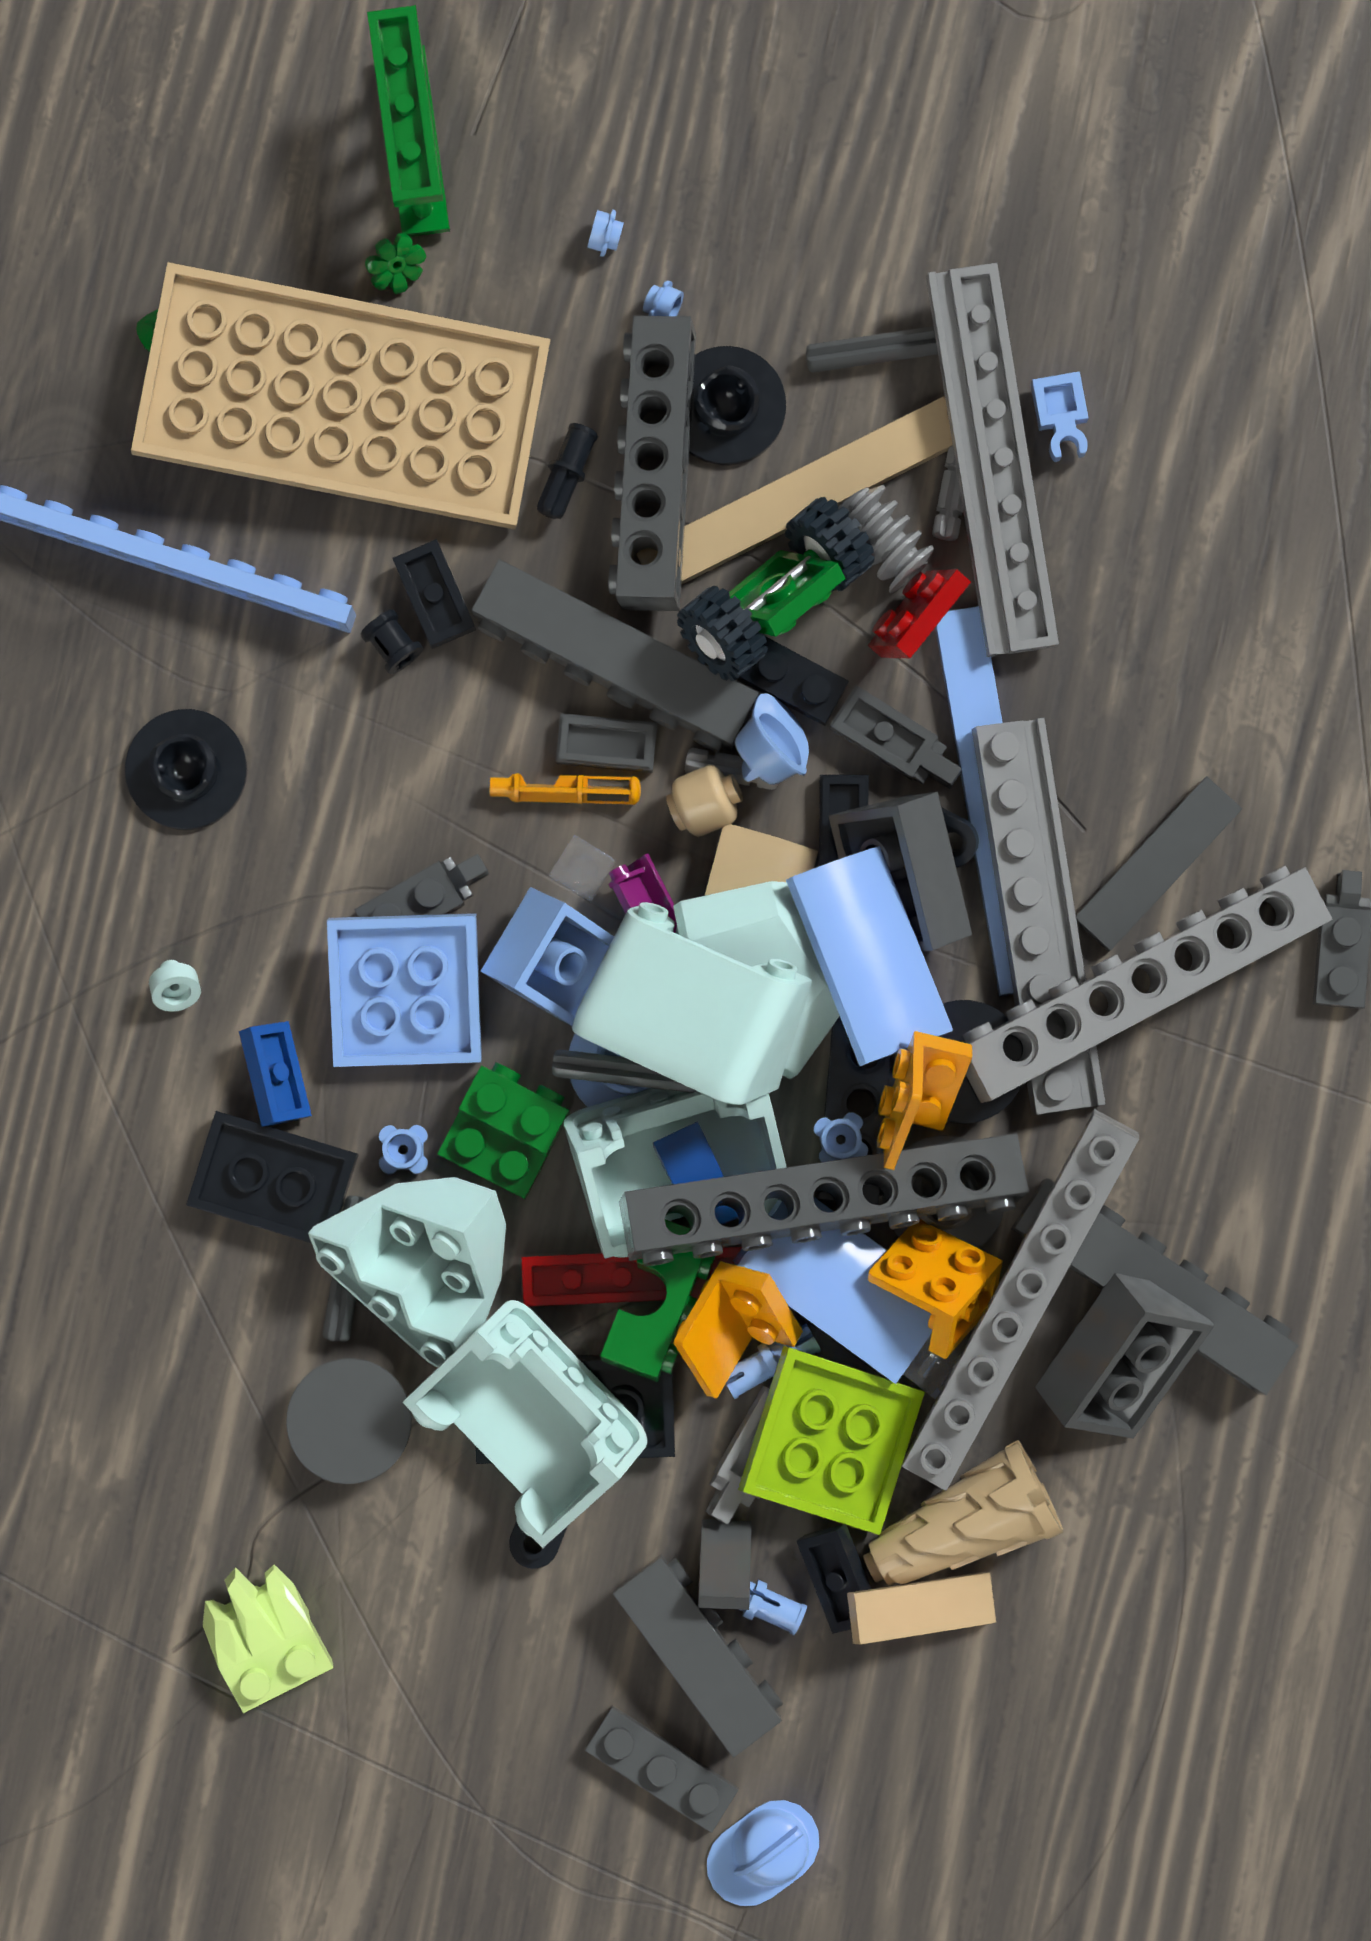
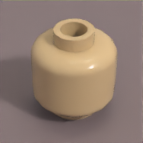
[666,765,743,837]

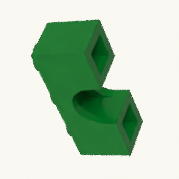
[600,1219,716,1382]

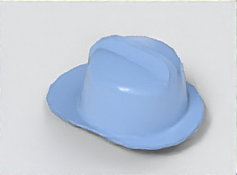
[735,693,809,785]
[707,1800,819,1906]

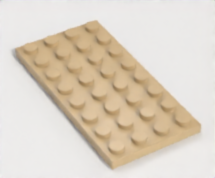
[131,262,551,530]

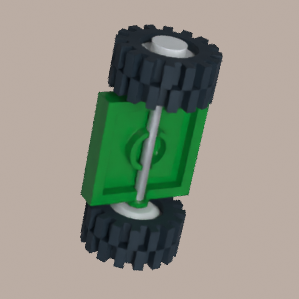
[677,497,875,681]

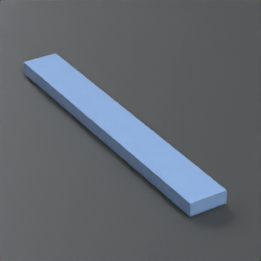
[935,606,1014,996]

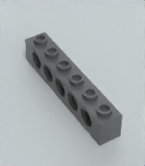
[608,316,696,611]

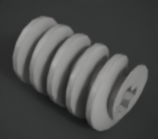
[838,485,934,593]

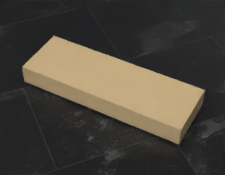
[847,1572,996,1645]

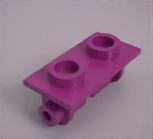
[608,853,677,933]

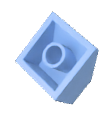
[481,887,614,1026]

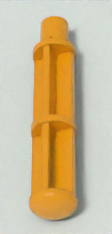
[490,773,641,805]

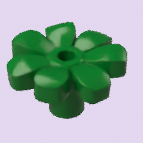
[365,233,426,294]

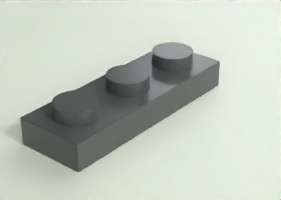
[585,1705,739,1833]

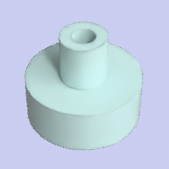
[149,960,201,1011]

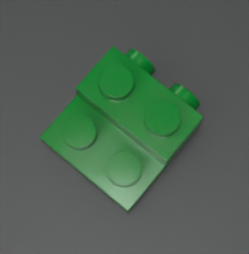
[437,1062,570,1200]

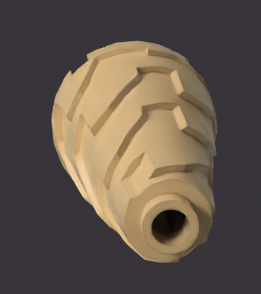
[863,1440,1063,1586]

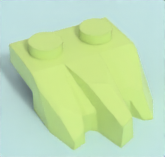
[203,1564,333,1713]

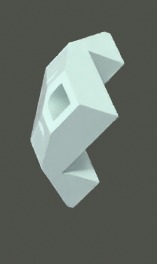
[673,881,840,1079]
[308,1177,506,1367]

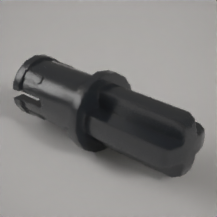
[537,423,598,519]

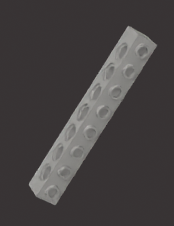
[962,865,1333,1103]
[902,1109,1139,1491]

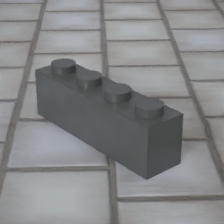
[613,1554,783,1758]

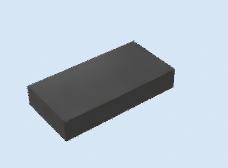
[556,714,657,773]
[698,1519,751,1610]

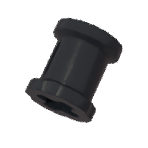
[360,609,424,675]

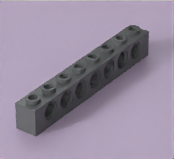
[619,1133,1029,1266]

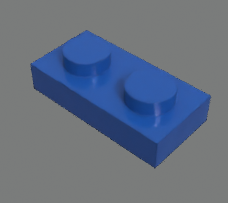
[239,1021,312,1127]

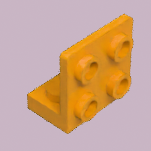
[877,1031,972,1170]
[868,1219,1003,1359]
[674,1261,803,1398]

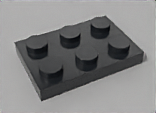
[186,1111,359,1243]

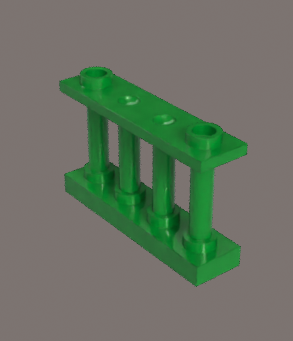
[367,5,450,237]

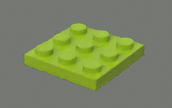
[738,1346,925,1535]

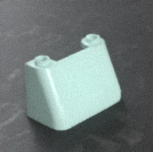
[572,902,812,1104]
[564,1088,787,1259]
[403,1300,647,1548]

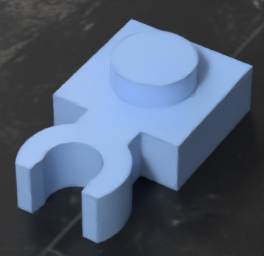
[1030,371,1089,462]

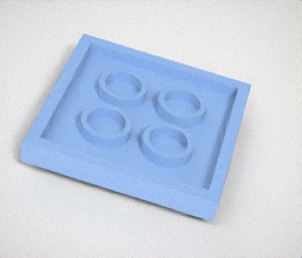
[327,913,482,1067]

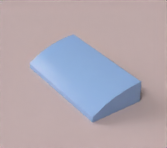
[786,846,953,1066]
[733,1196,932,1384]

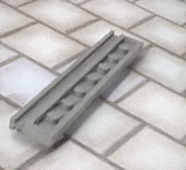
[926,263,1059,657]
[972,718,1105,1115]

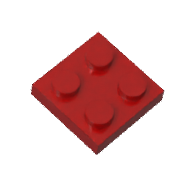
[867,569,971,659]

